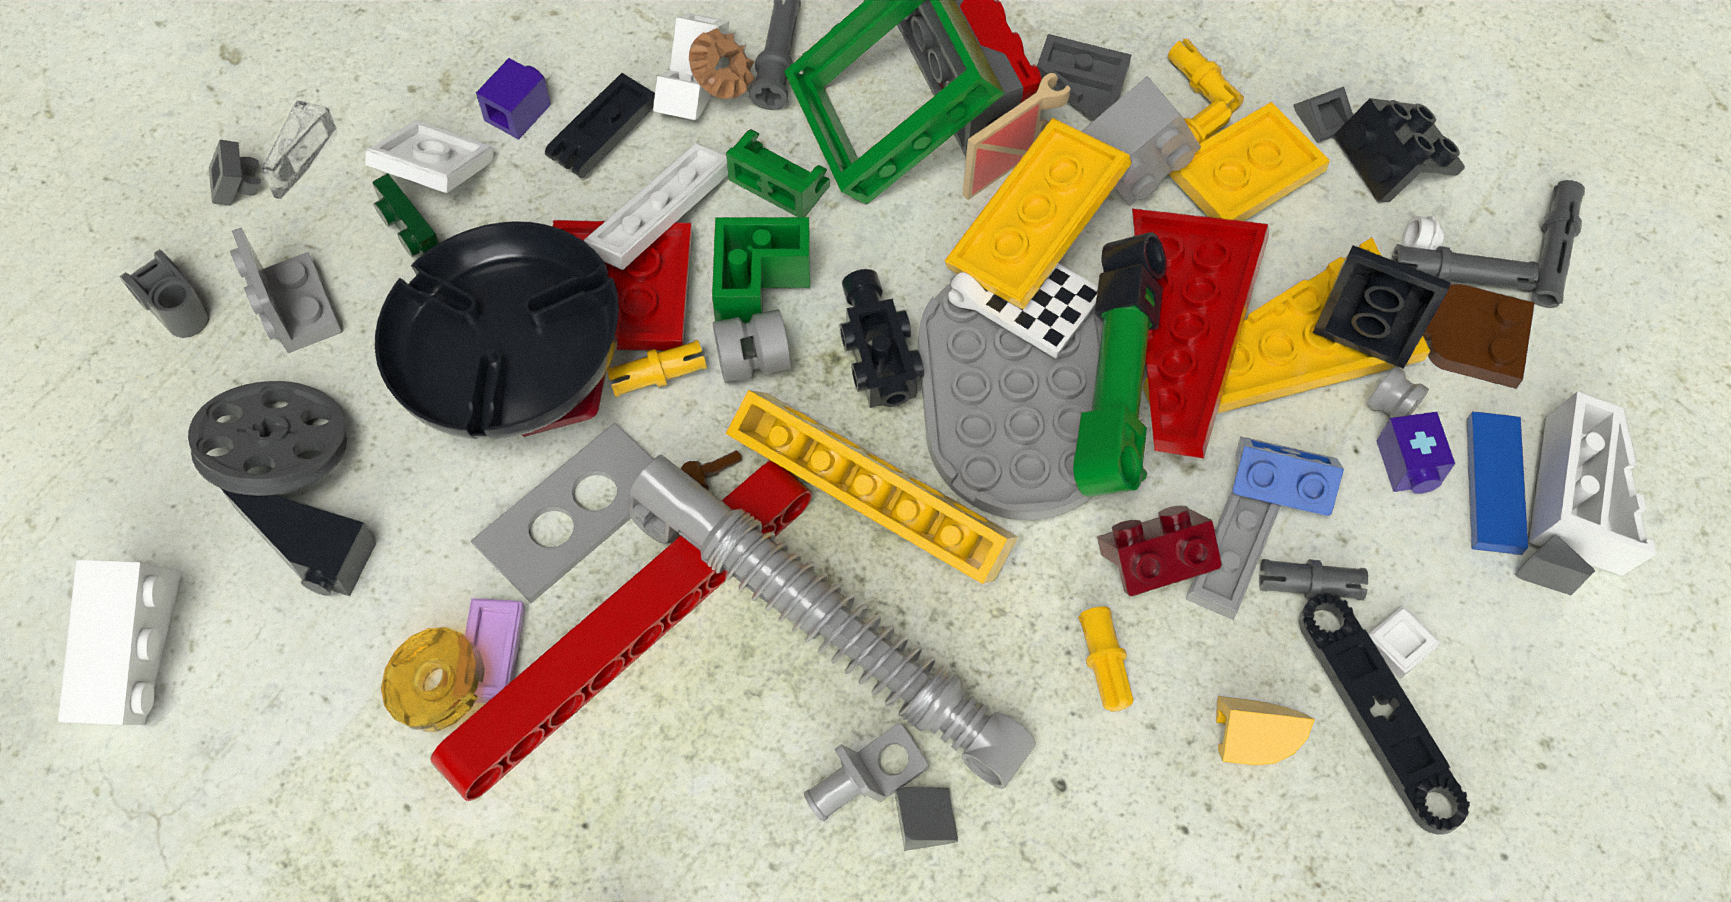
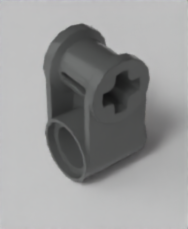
[119,249,209,338]

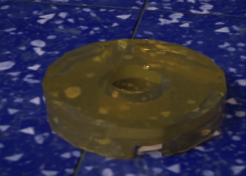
[381,627,485,732]

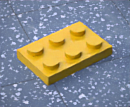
[1168,102,1330,221]

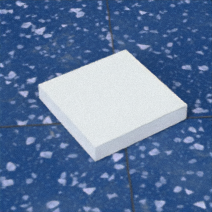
[365,120,494,193]

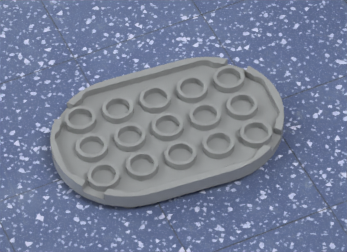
[918,274,1103,520]

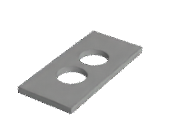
[471,422,653,603]

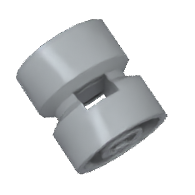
[713,309,791,383]

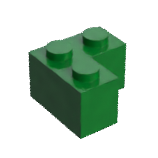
[712,217,810,323]

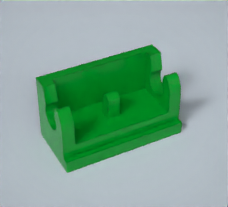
[726,129,830,217]

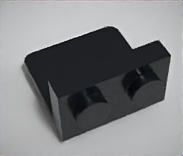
[1334,98,1465,202]

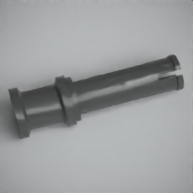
[749,0,801,110]

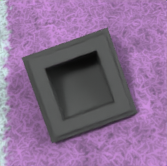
[1293,86,1353,143]
[1515,535,1595,595]
[895,787,958,851]

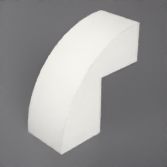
[653,13,730,120]

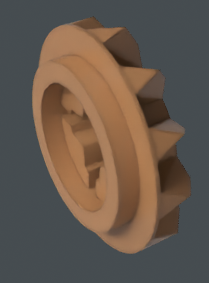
[689,28,755,99]

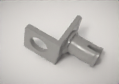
[803,724,929,821]

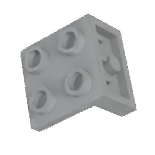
[230,228,342,353]

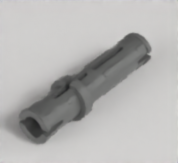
[1531,180,1585,308]
[1391,244,1539,292]

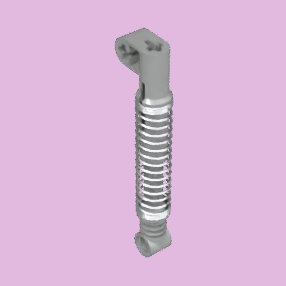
[628,454,1036,789]

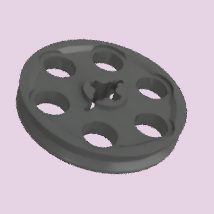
[188,381,347,496]

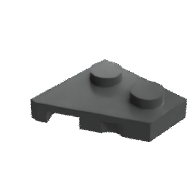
[1037,34,1132,120]

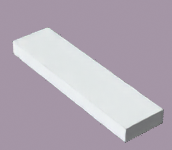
[584,143,728,270]

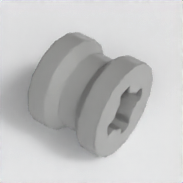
[1367,366,1429,418]

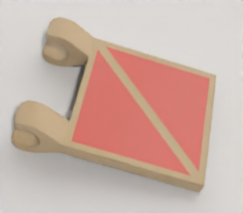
[962,73,1071,200]

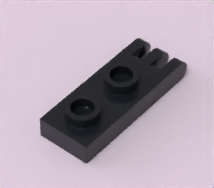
[545,73,655,178]

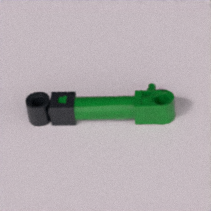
[1073,232,1166,497]

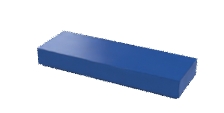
[1467,411,1528,555]

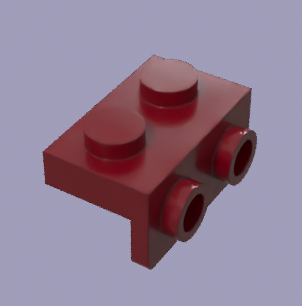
[1097,506,1222,596]

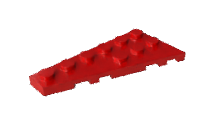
[1132,208,1269,459]

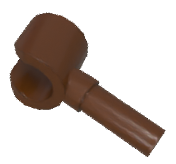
[681,450,742,490]

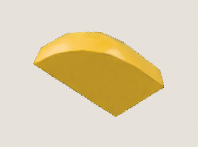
[1216,696,1315,765]

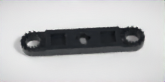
[1299,593,1470,835]

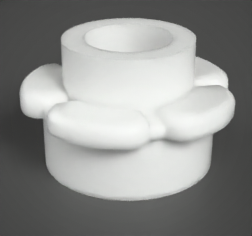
[1402,216,1444,250]

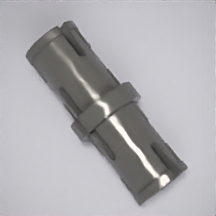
[1259,559,1368,601]

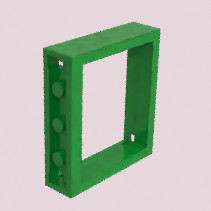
[784,0,1005,205]

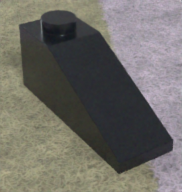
[220,488,376,596]

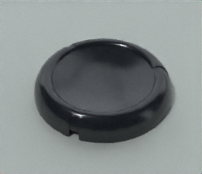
[375,221,621,439]

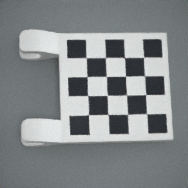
[948,263,1098,359]

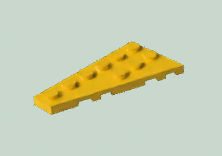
[1143,237,1430,414]

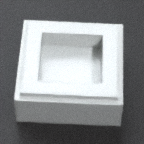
[1369,606,1440,679]

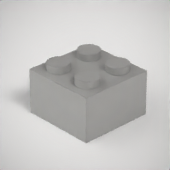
[1081,76,1201,206]

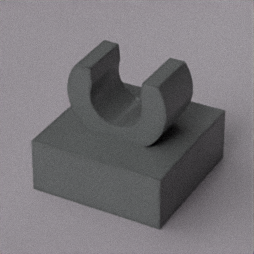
[209,139,261,206]

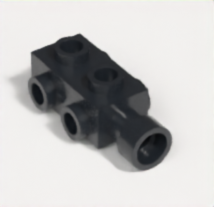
[839,269,924,408]

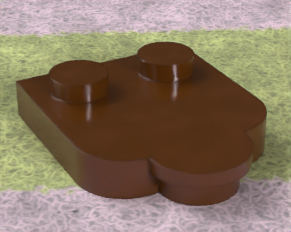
[1423,284,1535,389]

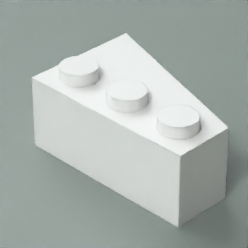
[1529,391,1657,576]
[58,560,182,725]

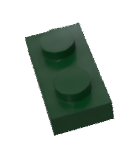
[372,173,439,257]

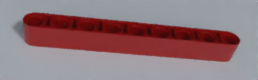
[430,460,813,801]

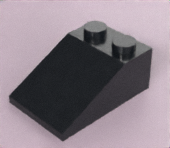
[1313,245,1451,369]

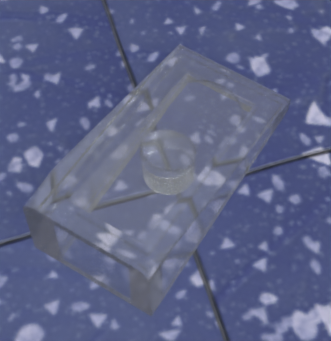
[261,100,338,199]

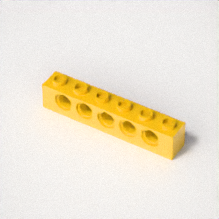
[725,390,1019,584]

